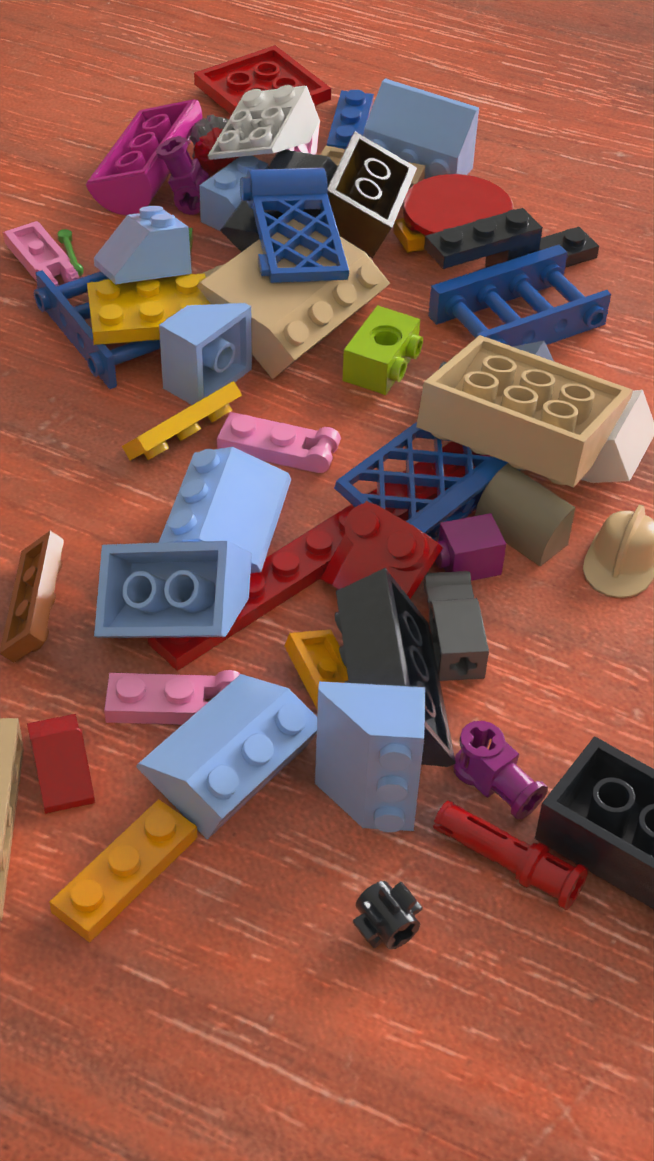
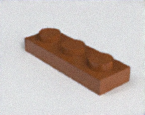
[0,531,64,663]

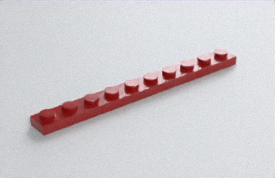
[148,441,490,671]

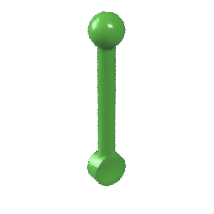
[58,229,84,277]

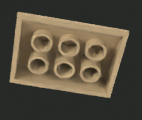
[197,219,391,379]
[416,335,633,488]

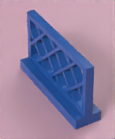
[334,422,520,541]

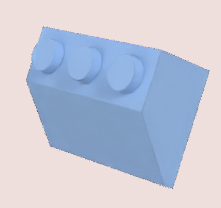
[364,78,479,179]
[159,447,291,573]
[94,540,252,638]
[136,674,317,839]
[315,681,425,832]

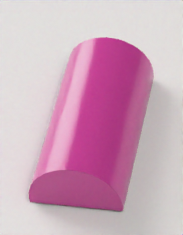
[86,99,203,215]

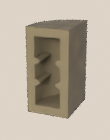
[475,463,575,566]

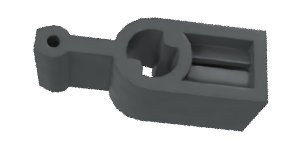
[423,571,489,681]

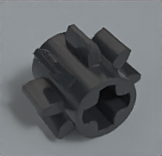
[353,881,423,949]

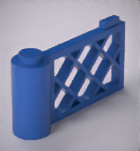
[240,168,349,283]

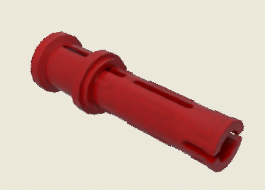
[433,800,588,910]

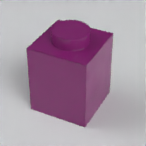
[435,513,506,581]

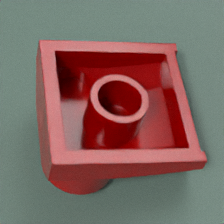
[320,501,443,599]

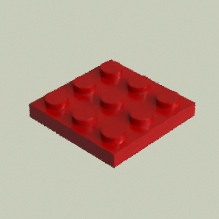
[194,45,331,115]

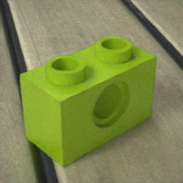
[342,305,423,395]

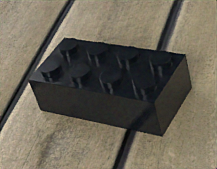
[534,736,654,909]

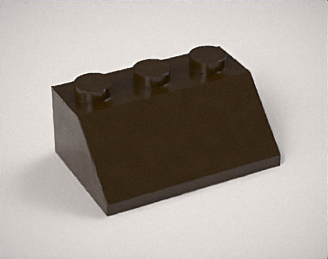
[327,132,417,258]

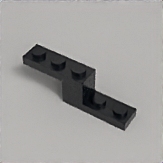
[424,208,599,269]

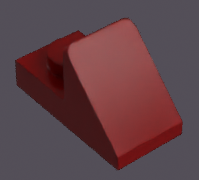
[27,714,95,814]

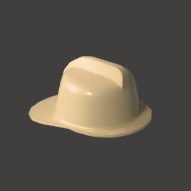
[583,504,654,598]

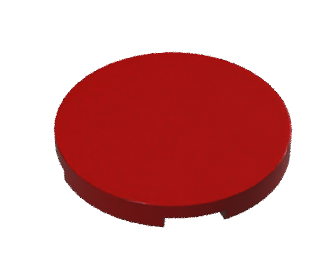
[403,174,513,235]

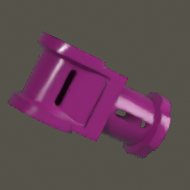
[156,136,210,215]
[453,721,548,819]

